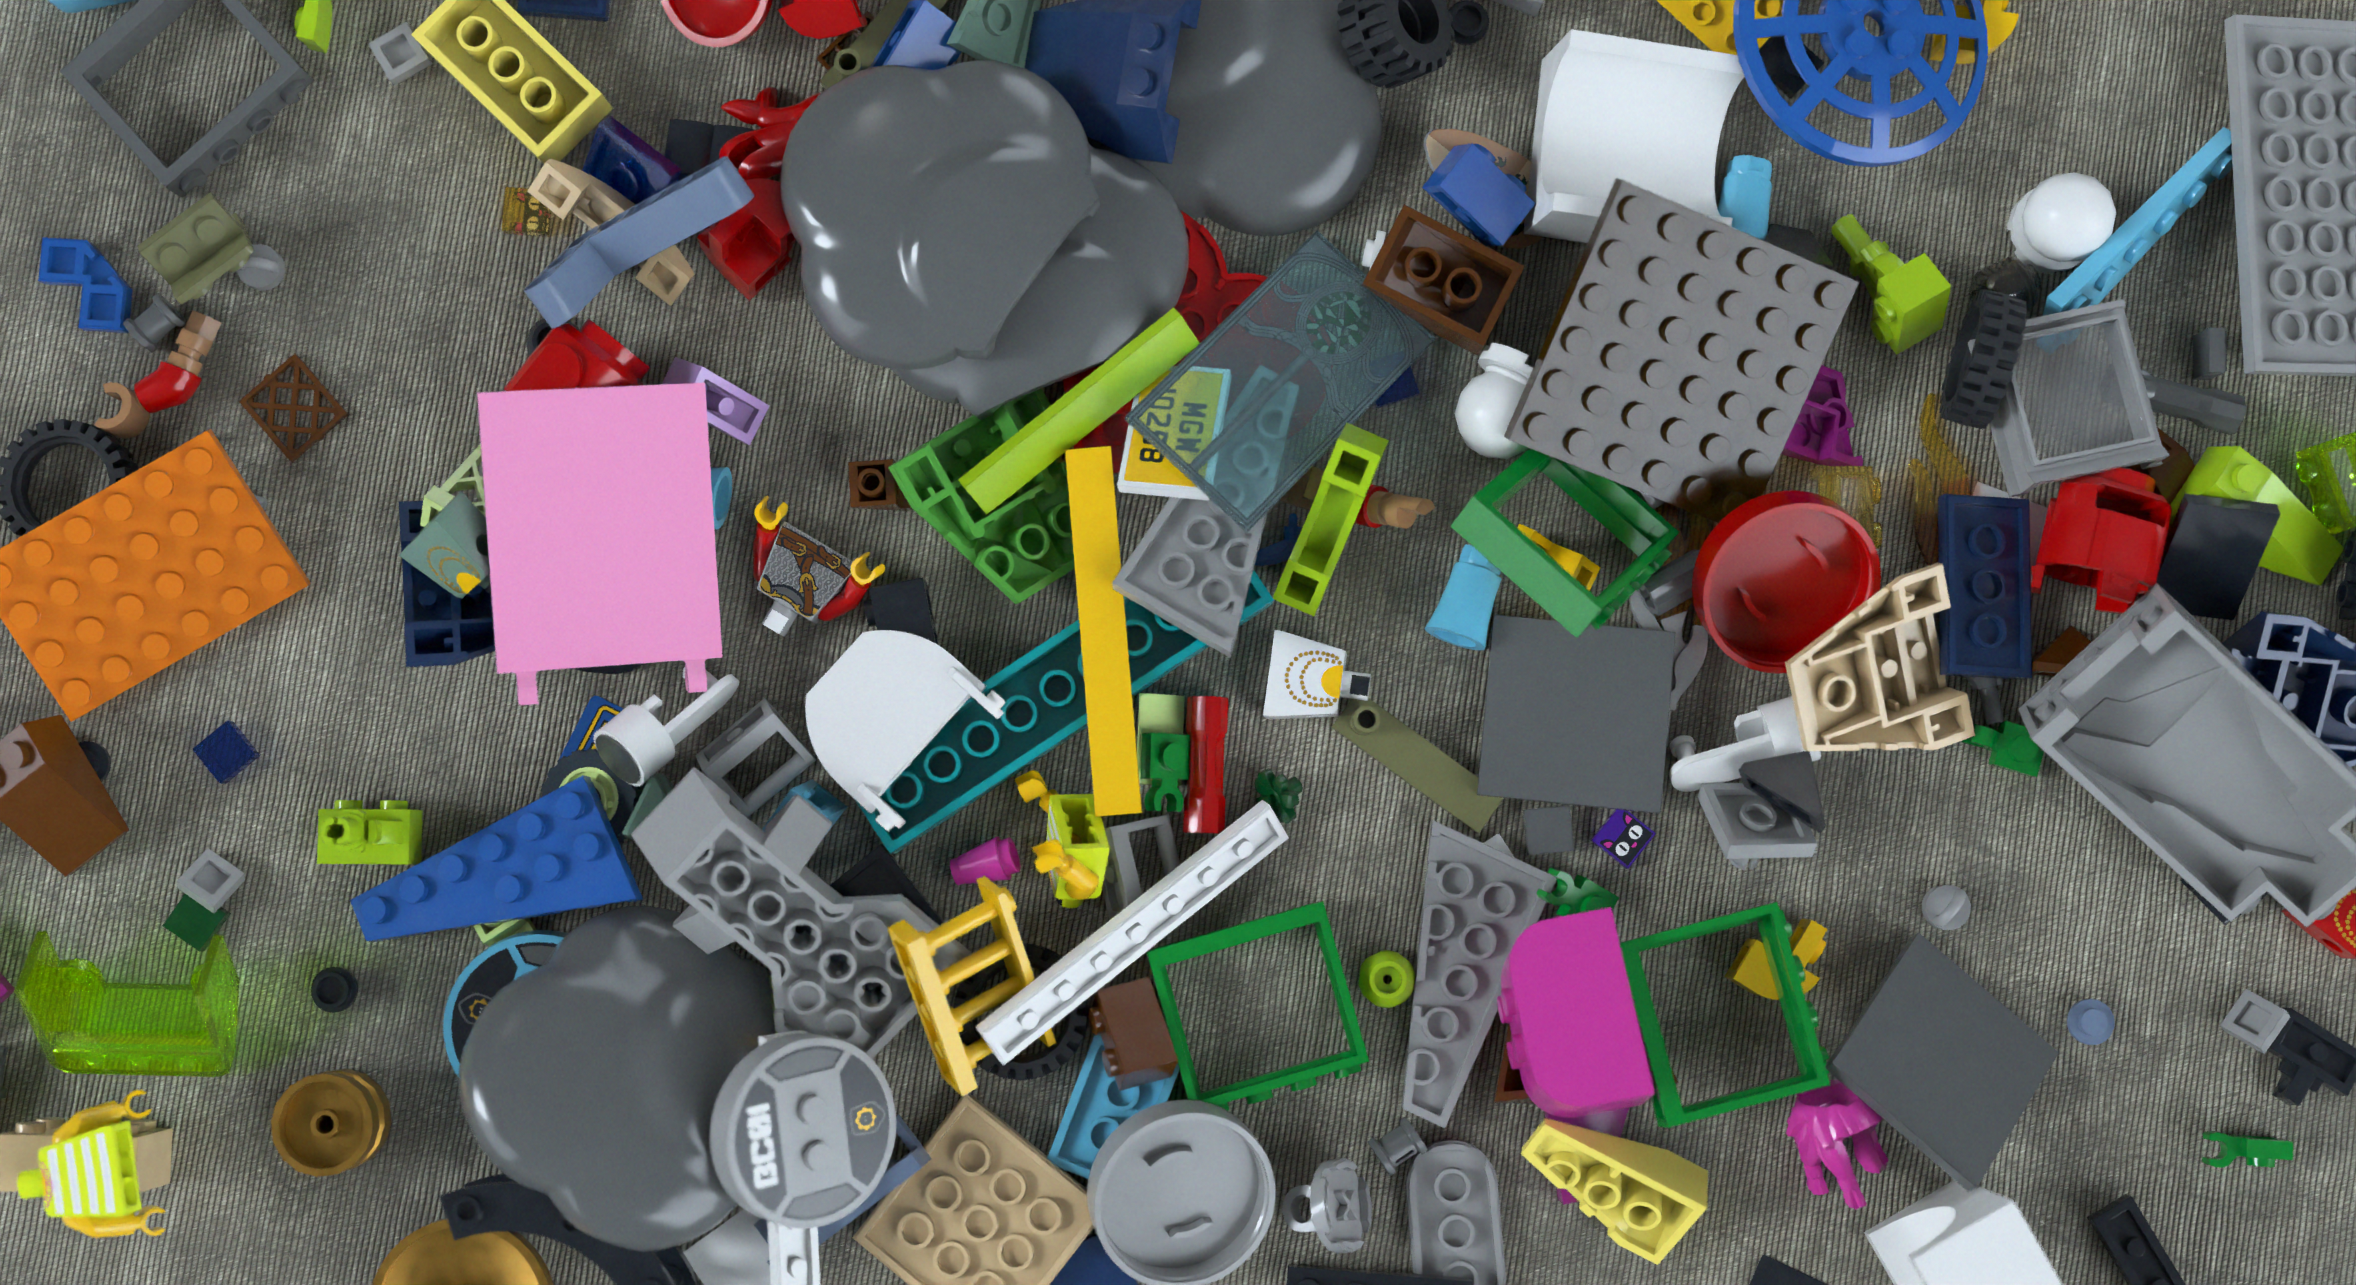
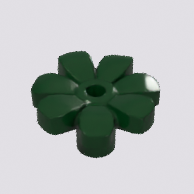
[1254,768,1303,824]

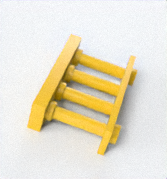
[888,876,1056,1097]

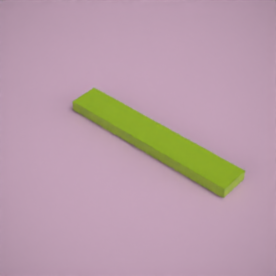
[958,307,1200,515]

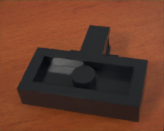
[2267,1008,2356,1106]

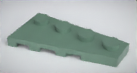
[947,0,1041,68]

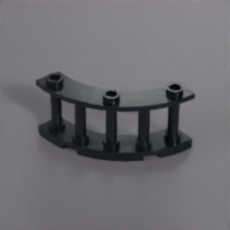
[439,1173,700,1285]

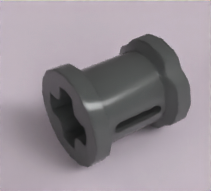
[123,293,187,353]
[1367,1117,1428,1176]

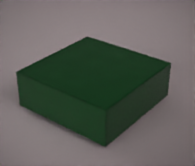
[162,894,231,951]

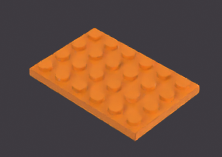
[0,429,311,722]

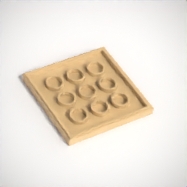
[852,1093,1094,1285]

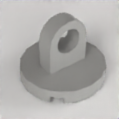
[1282,1158,1372,1253]

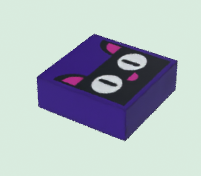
[1590,810,1656,869]

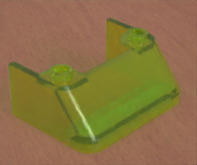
[14,931,239,1077]

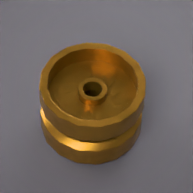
[271,1069,392,1177]

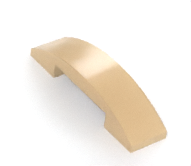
[527,158,695,306]

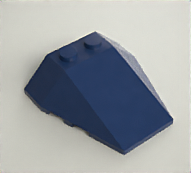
[1024,0,1201,164]
[399,501,495,668]
[2222,611,2356,767]

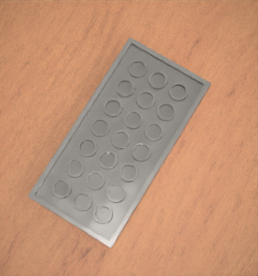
[2224,14,2356,376]

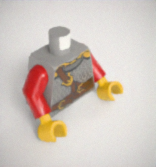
[753,496,885,637]

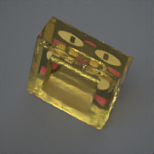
[502,187,552,237]

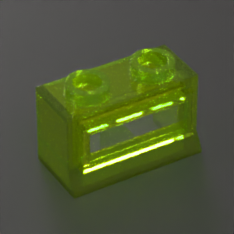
[2295,431,2356,535]

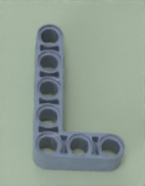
[524,156,755,329]

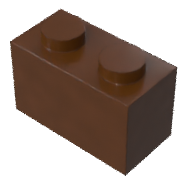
[1088,977,1178,1091]

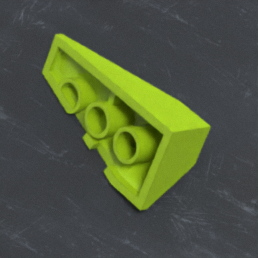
[2169,446,2344,586]

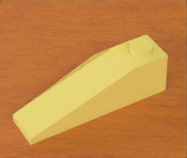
[1521,1118,1708,1265]

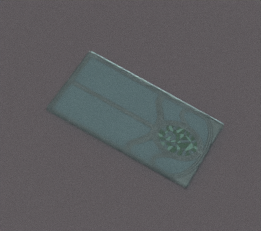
[1124,230,1436,533]

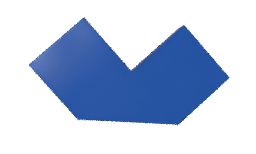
[38,237,133,333]

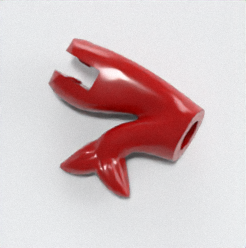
[719,87,821,181]

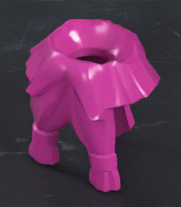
[1785,1079,1889,1209]

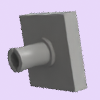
[1698,783,1817,870]

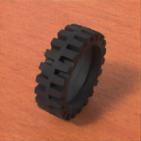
[1939,289,2027,429]
[0,419,139,536]
[953,943,1089,1080]

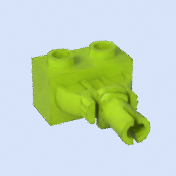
[1831,214,1951,355]
[317,800,423,865]

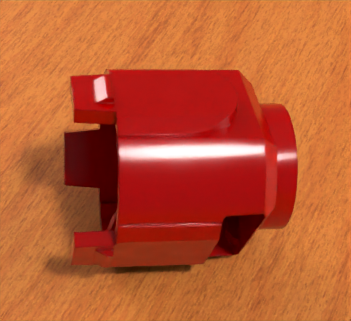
[503,319,650,391]
[2031,467,2173,614]

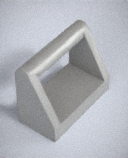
[695,698,817,818]
[1102,814,1180,920]

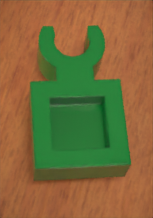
[1141,733,1190,812]
[1536,867,1620,917]

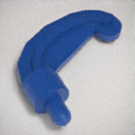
[1255,513,1302,566]

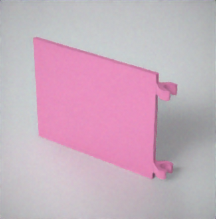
[477,383,723,706]

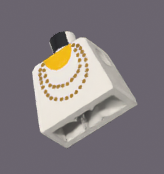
[1263,630,1371,719]

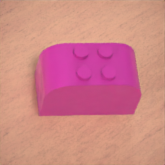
[1497,907,1655,1118]

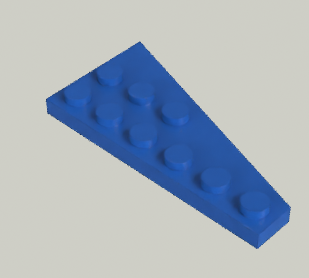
[350,775,643,942]

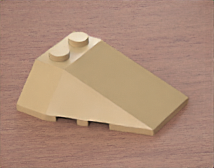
[1785,563,1975,751]

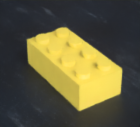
[411,0,613,164]

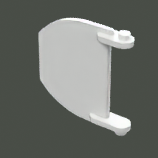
[805,630,1006,831]

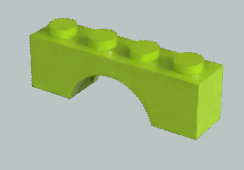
[1273,423,1389,616]

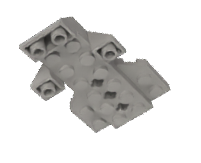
[631,767,970,1059]

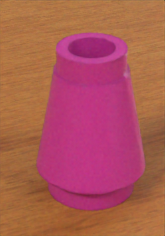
[950,836,1021,885]

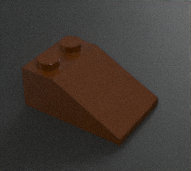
[1362,204,1525,355]
[0,715,130,877]

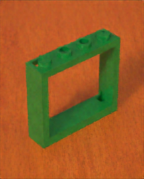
[1451,448,1680,638]
[1147,901,1369,1111]
[1620,902,1830,1128]

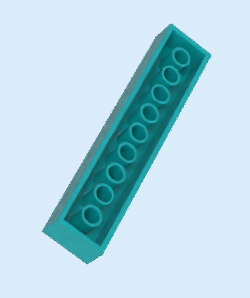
[855,569,1274,854]

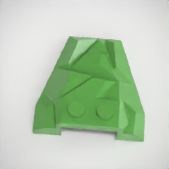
[888,388,1075,604]

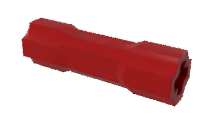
[1183,696,1228,834]

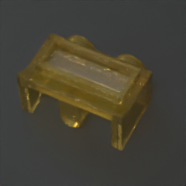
[1809,465,1882,549]

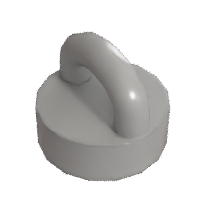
[237,244,285,291]
[1922,885,1971,930]

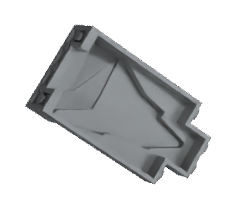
[2018,583,2356,928]

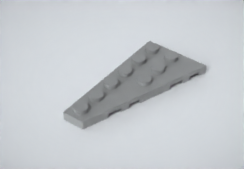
[1112,366,1298,658]
[1402,820,1557,1128]

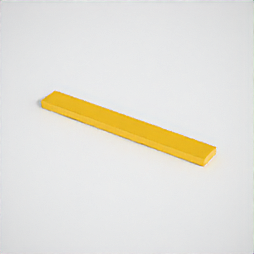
[1065,446,1142,817]

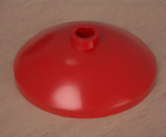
[661,0,773,47]

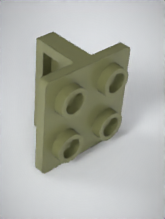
[137,192,254,304]

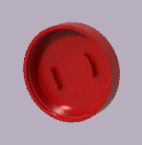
[1692,490,1881,674]

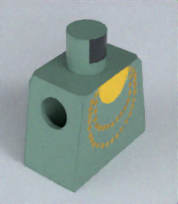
[399,491,492,598]

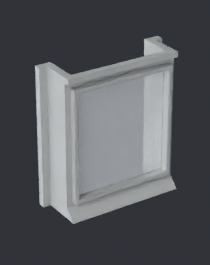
[1968,299,2170,498]

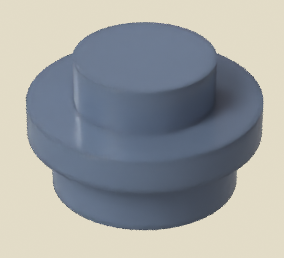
[2067,999,2115,1045]

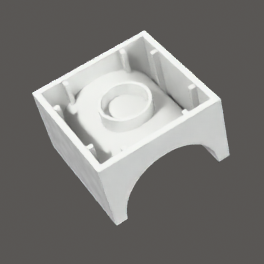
[1524,29,1745,243]
[1864,1180,2062,1285]

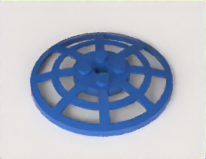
[1733,0,1988,167]

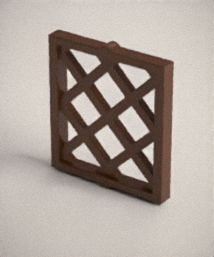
[239,353,349,462]

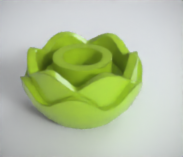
[1359,950,1415,1008]

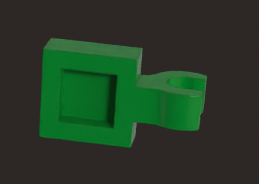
[1962,721,2044,777]
[2202,1131,2293,1168]

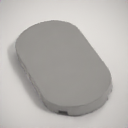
[1405,1139,1506,1285]

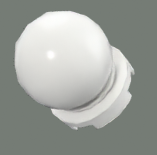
[2007,172,2116,274]
[1454,343,1533,459]

